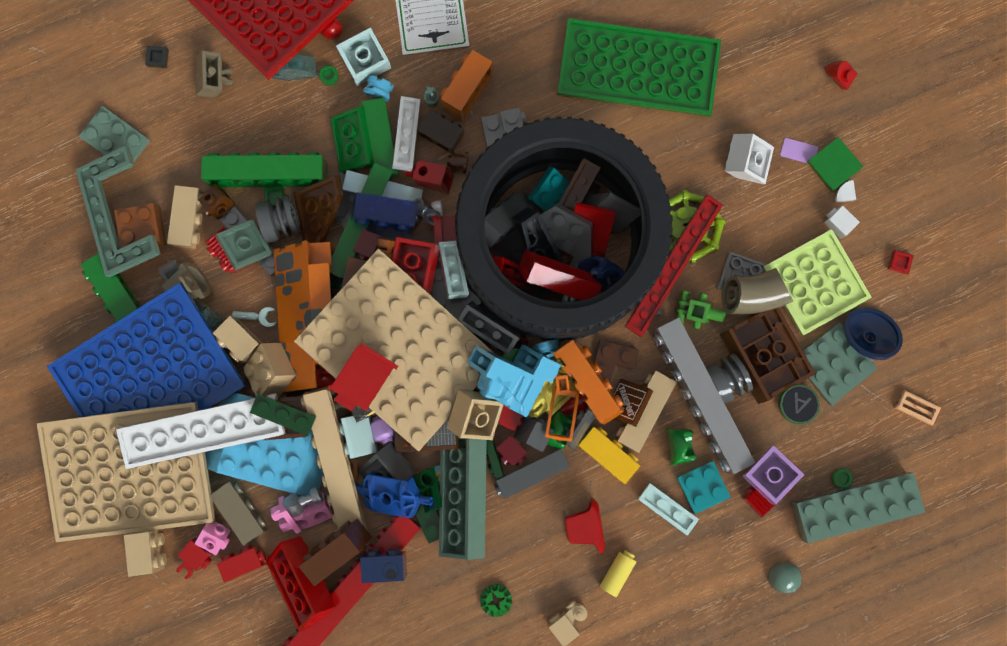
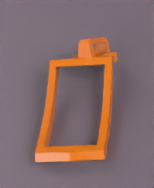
[545,373,579,442]

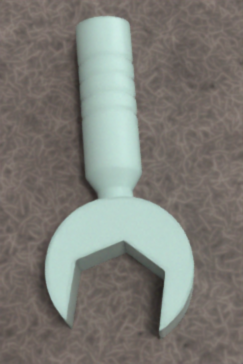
[232,307,278,327]

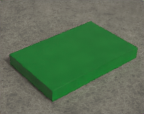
[330,106,374,174]

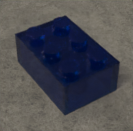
[350,192,418,232]

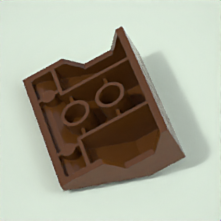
[720,308,816,404]

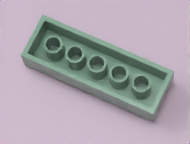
[439,437,487,560]
[791,472,925,543]

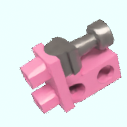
[270,486,333,534]

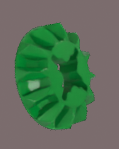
[480,584,512,617]

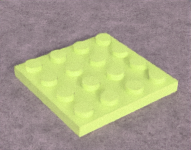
[762,229,872,336]

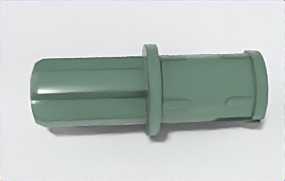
[423,86,439,108]

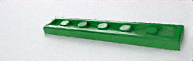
[332,163,393,279]

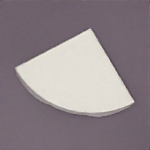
[835,180,856,203]

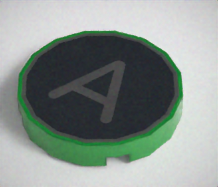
[779,385,820,424]

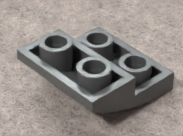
[564,409,596,450]

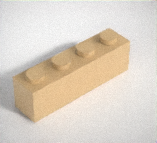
[615,371,677,453]

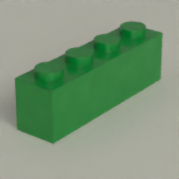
[361,97,400,179]
[80,253,141,323]

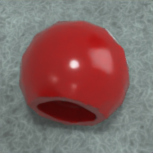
[320,18,343,40]

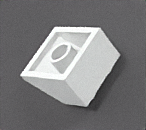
[725,134,774,184]

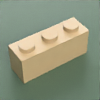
[167,185,203,249]

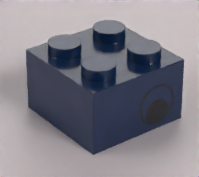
[360,548,407,583]

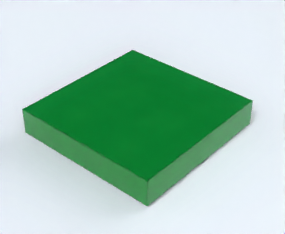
[807,137,863,192]

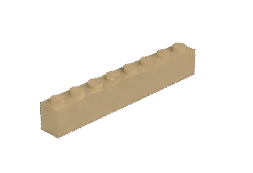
[301,386,369,545]

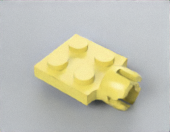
[528,359,577,418]

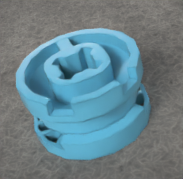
[363,76,394,102]
[532,339,560,358]

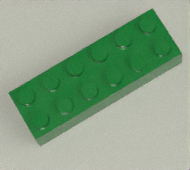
[201,152,328,188]

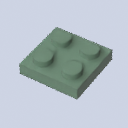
[216,219,272,271]

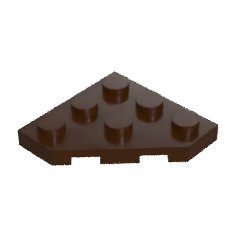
[293,175,344,243]

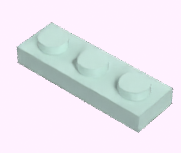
[438,241,469,299]
[638,483,699,536]

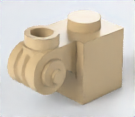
[548,600,587,646]

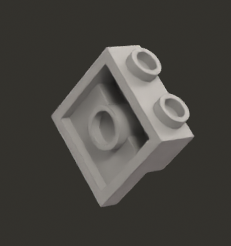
[481,108,526,147]

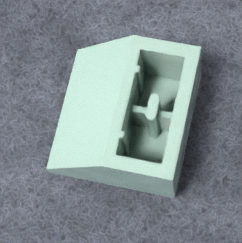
[339,413,379,459]

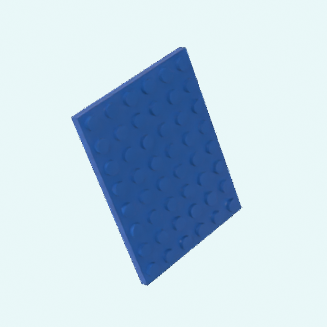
[47,282,246,417]

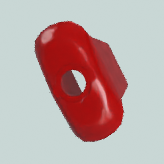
[565,497,605,555]

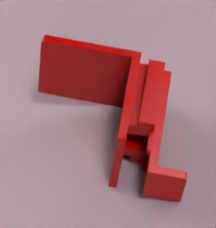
[330,342,399,411]

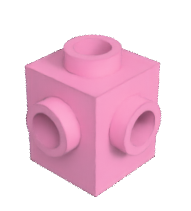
[195,521,231,555]

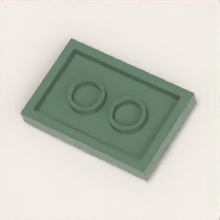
[79,106,150,171]

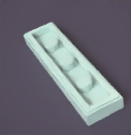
[342,170,423,208]

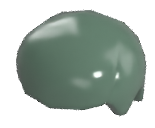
[768,562,802,593]

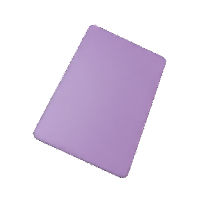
[780,138,818,163]

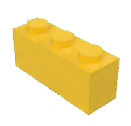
[578,427,640,484]

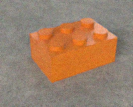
[440,49,493,122]

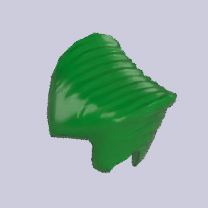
[547,410,572,449]
[665,428,696,466]

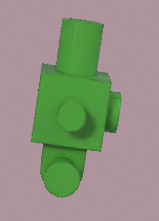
[675,290,726,329]

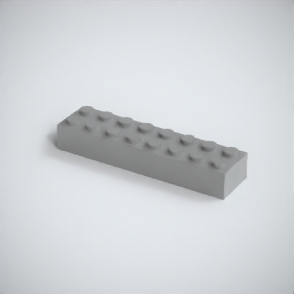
[652,318,756,474]

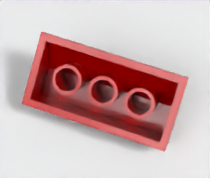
[266,536,336,632]

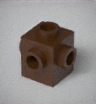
[198,184,235,220]

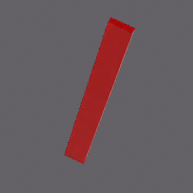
[624,194,723,337]

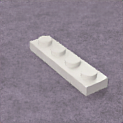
[392,96,420,171]

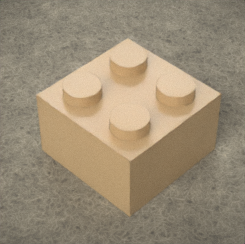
[213,316,263,363]
[243,343,296,398]
[447,390,504,440]
[124,529,167,577]

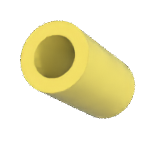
[599,550,637,597]

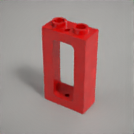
[518,250,602,301]

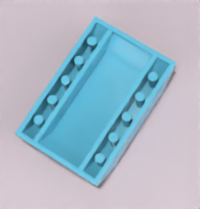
[205,392,324,496]

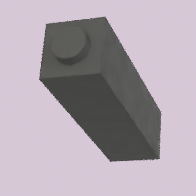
[494,449,570,499]

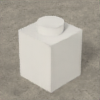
[824,206,860,239]

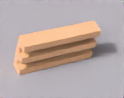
[895,390,941,426]

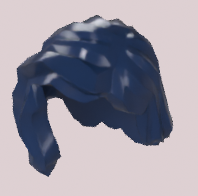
[578,256,625,293]

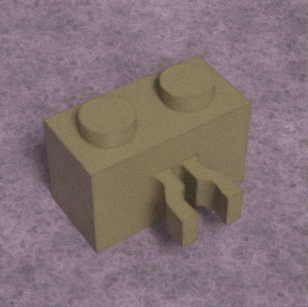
[195,50,233,98]

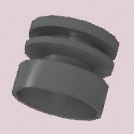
[255,195,300,243]
[705,353,753,404]

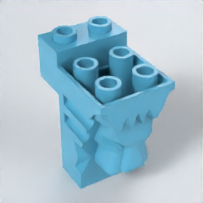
[467,344,561,417]

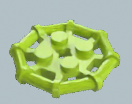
[669,190,726,263]

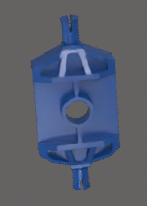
[355,471,433,518]

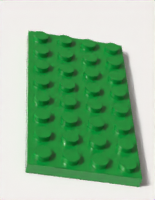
[557,18,722,117]

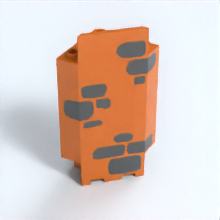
[274,240,336,392]

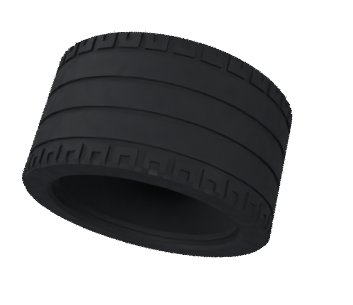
[455,116,673,341]

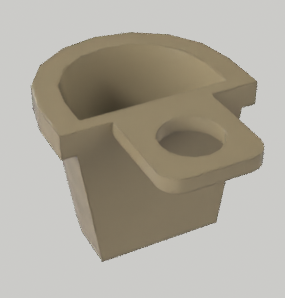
[162,262,211,300]

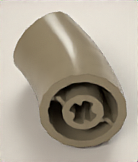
[721,268,793,314]

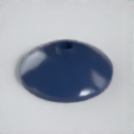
[844,308,903,360]

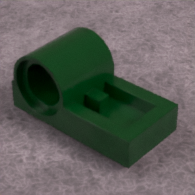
[412,468,442,513]

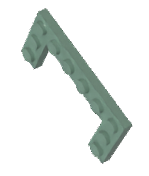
[75,146,160,277]

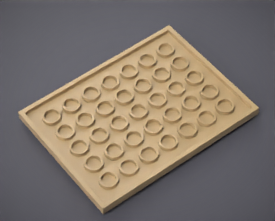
[294,249,494,451]
[37,401,215,542]

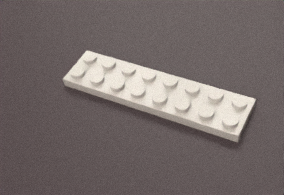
[116,393,286,469]

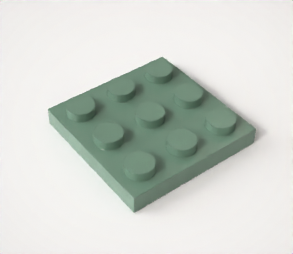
[803,322,878,406]

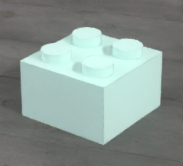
[336,28,391,86]

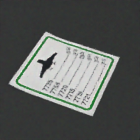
[396,0,469,55]

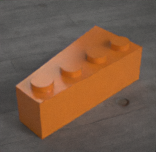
[553,340,625,424]

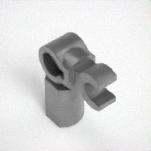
[401,198,441,235]

